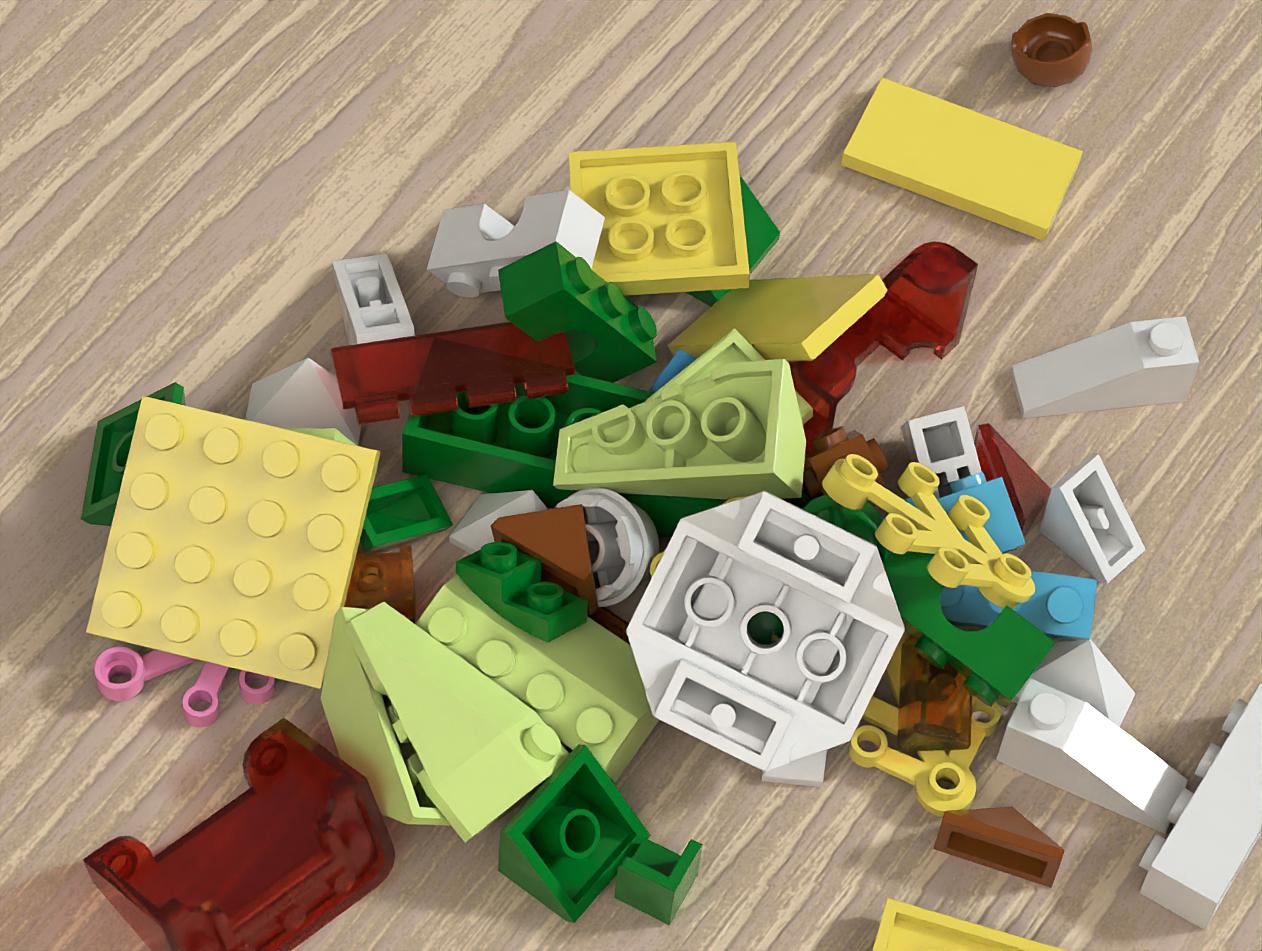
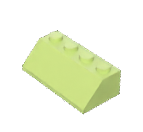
[416,575,659,783]

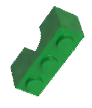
[498,241,657,383]
[883,551,1056,707]

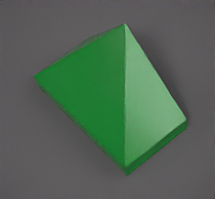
[360,474,453,552]

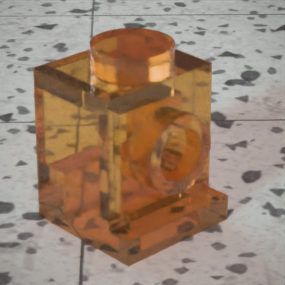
[344,545,415,624]

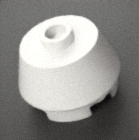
[556,488,659,607]

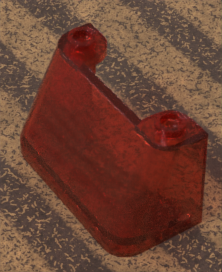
[787,241,978,469]
[83,717,395,951]

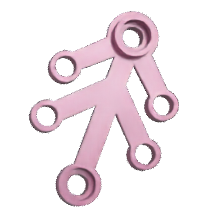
[94,646,276,727]

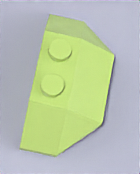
[320,607,451,826]

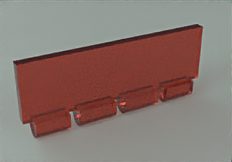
[331,322,575,425]

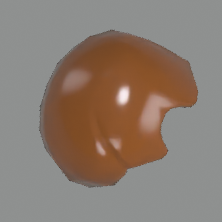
[1011,13,1092,87]

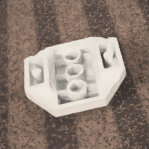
[626,491,905,772]

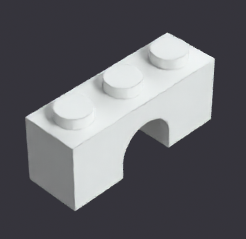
[427,190,605,298]

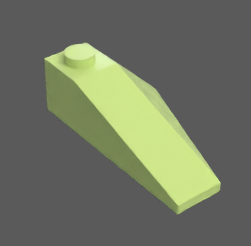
[553,359,806,500]
[343,602,569,843]

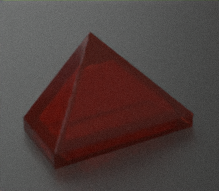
[974,423,1051,551]

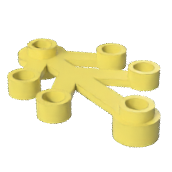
[822,454,1035,609]
[849,631,1001,817]

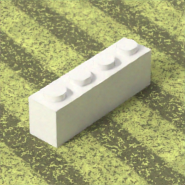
[1139,683,1262,930]

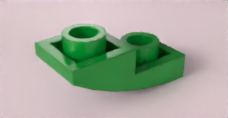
[456,542,588,643]

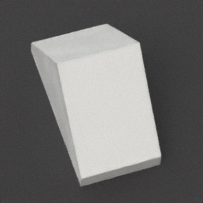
[1039,453,1146,584]

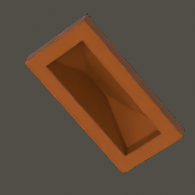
[491,504,598,615]
[934,806,1065,888]

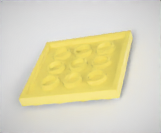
[86,396,381,689]

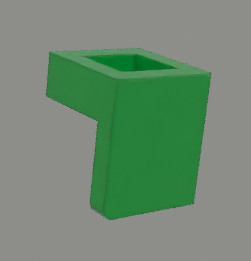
[614,838,703,925]

